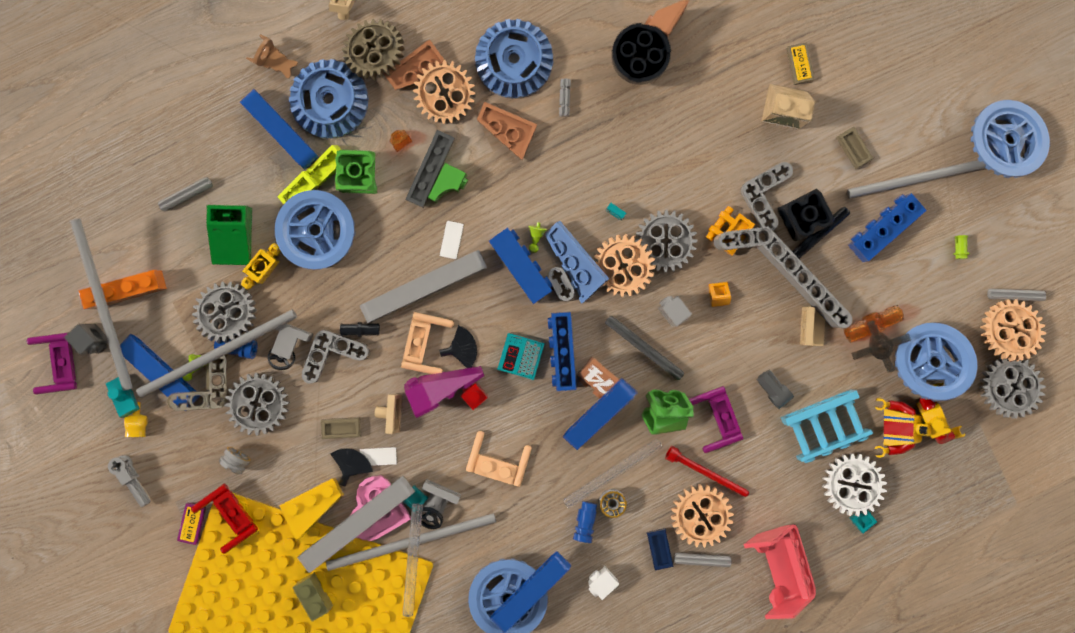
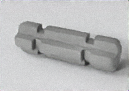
[559,78,571,117]

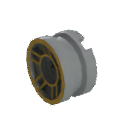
[219,447,251,474]
[599,489,627,518]

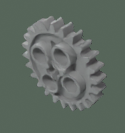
[635,210,698,272]
[192,281,257,344]
[979,358,1046,418]
[224,373,290,436]

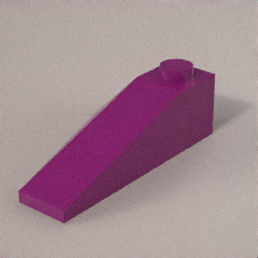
[404,366,485,418]

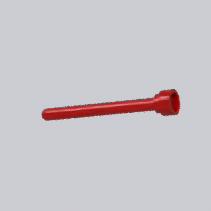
[665,446,749,497]

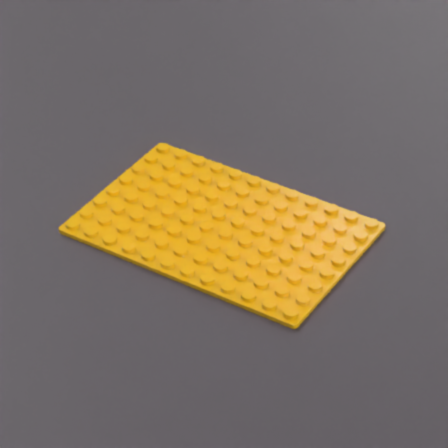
[168,493,433,633]

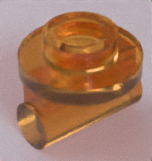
[389,130,413,152]

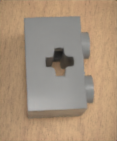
[658,296,692,327]

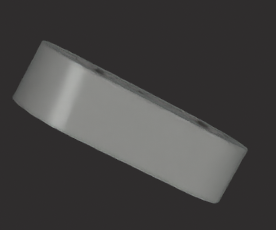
[548,267,574,301]

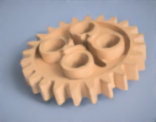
[413,60,475,124]
[594,234,656,297]
[980,299,1046,362]
[670,484,734,548]

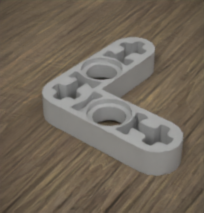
[741,162,793,231]
[302,330,370,384]

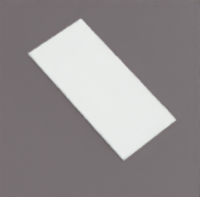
[440,221,464,259]
[360,447,397,466]

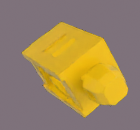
[241,243,281,290]

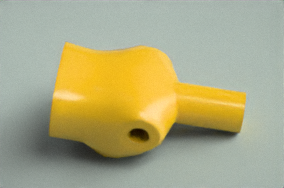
[124,402,148,437]

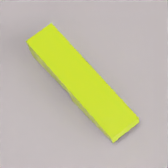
[277,145,342,204]

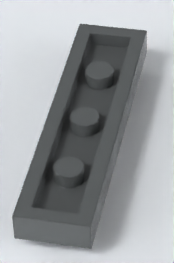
[405,130,455,208]

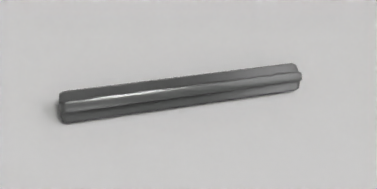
[605,316,684,380]

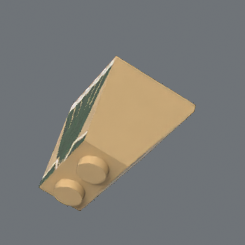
[762,84,815,130]

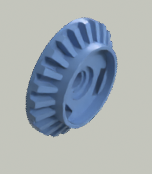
[475,19,553,99]
[289,59,369,139]
[971,100,1050,178]
[275,190,355,270]
[895,323,977,401]
[468,558,548,633]

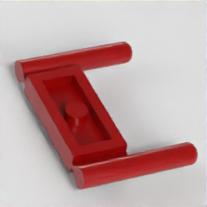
[191,483,258,554]

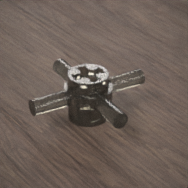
[851,321,911,373]

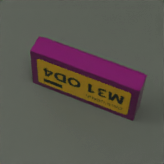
[177,502,206,545]

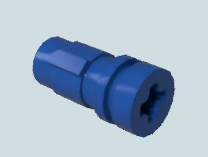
[214,338,258,359]
[573,501,597,543]

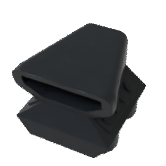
[778,188,834,242]

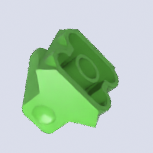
[335,150,377,194]
[642,390,693,434]

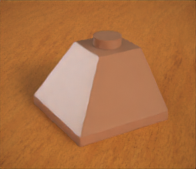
[645,0,689,38]

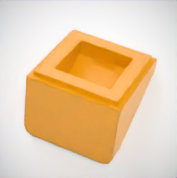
[708,282,731,307]

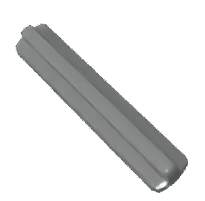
[158,177,213,211]
[987,289,1046,301]
[674,553,732,567]

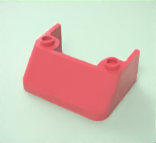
[744,524,816,619]

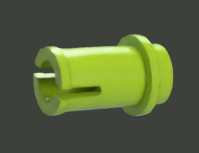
[953,235,970,259]

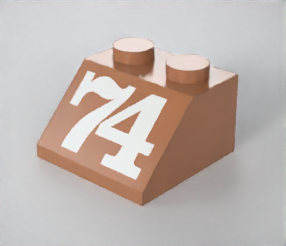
[577,357,619,399]

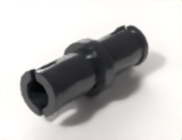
[340,322,380,337]

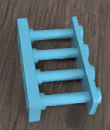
[781,389,873,463]

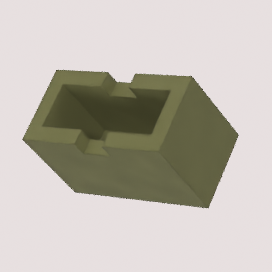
[292,573,333,621]

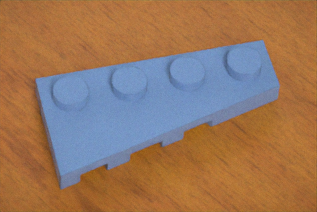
[545,221,609,304]

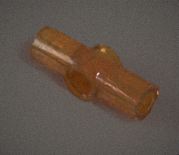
[843,305,904,343]

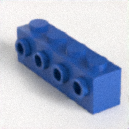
[848,193,927,262]
[489,227,553,304]
[548,312,576,391]

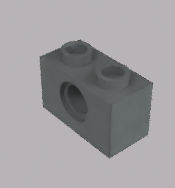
[64,324,108,355]

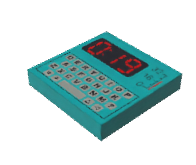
[497,333,545,380]

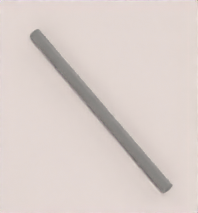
[847,160,986,198]
[70,218,133,391]
[136,309,297,398]
[326,513,496,571]

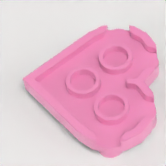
[350,475,411,541]

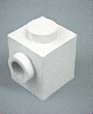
[588,566,619,600]

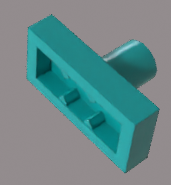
[106,377,140,418]

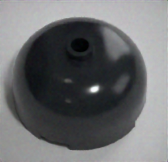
[611,23,671,85]

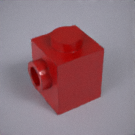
[461,382,489,410]

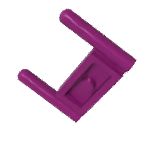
[26,332,77,395]
[689,386,744,453]

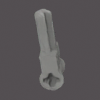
[108,455,151,507]

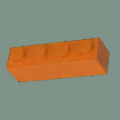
[78,270,167,309]

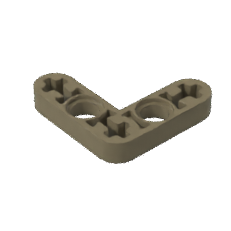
[167,356,227,411]

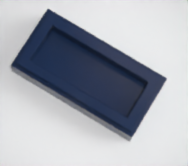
[647,528,674,571]

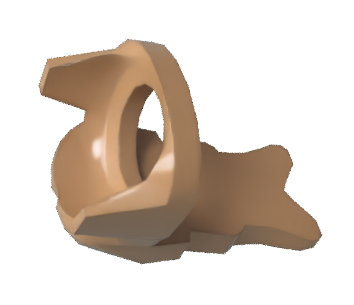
[246,34,298,79]

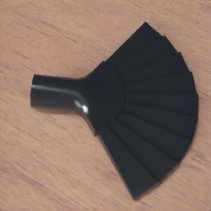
[439,325,477,368]
[330,448,373,487]

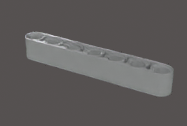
[360,250,487,323]
[297,476,415,573]

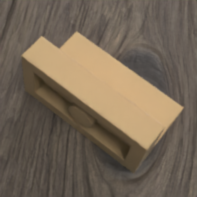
[800,307,826,346]

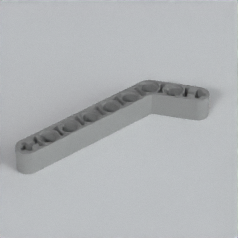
[714,227,852,328]

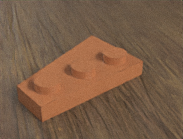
[384,39,449,90]
[477,102,537,160]

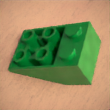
[206,205,252,265]

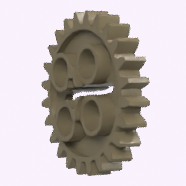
[342,19,405,80]

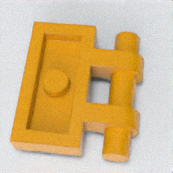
[706,206,755,256]

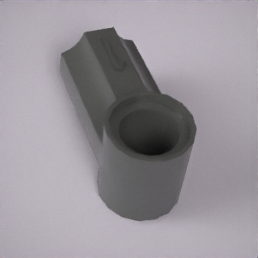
[756,369,794,409]

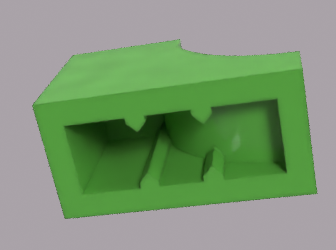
[428,163,468,203]

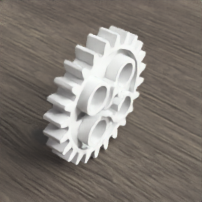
[822,453,887,517]

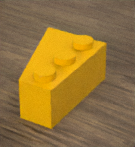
[279,478,344,541]

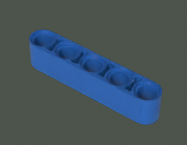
[240,89,319,170]
[120,334,200,411]
[563,378,637,450]
[490,551,571,633]

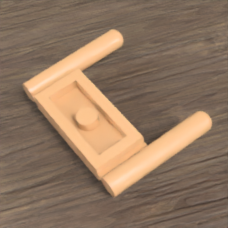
[401,312,454,374]
[466,431,532,487]

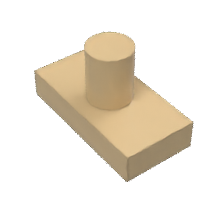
[329,0,356,20]
[375,394,402,434]

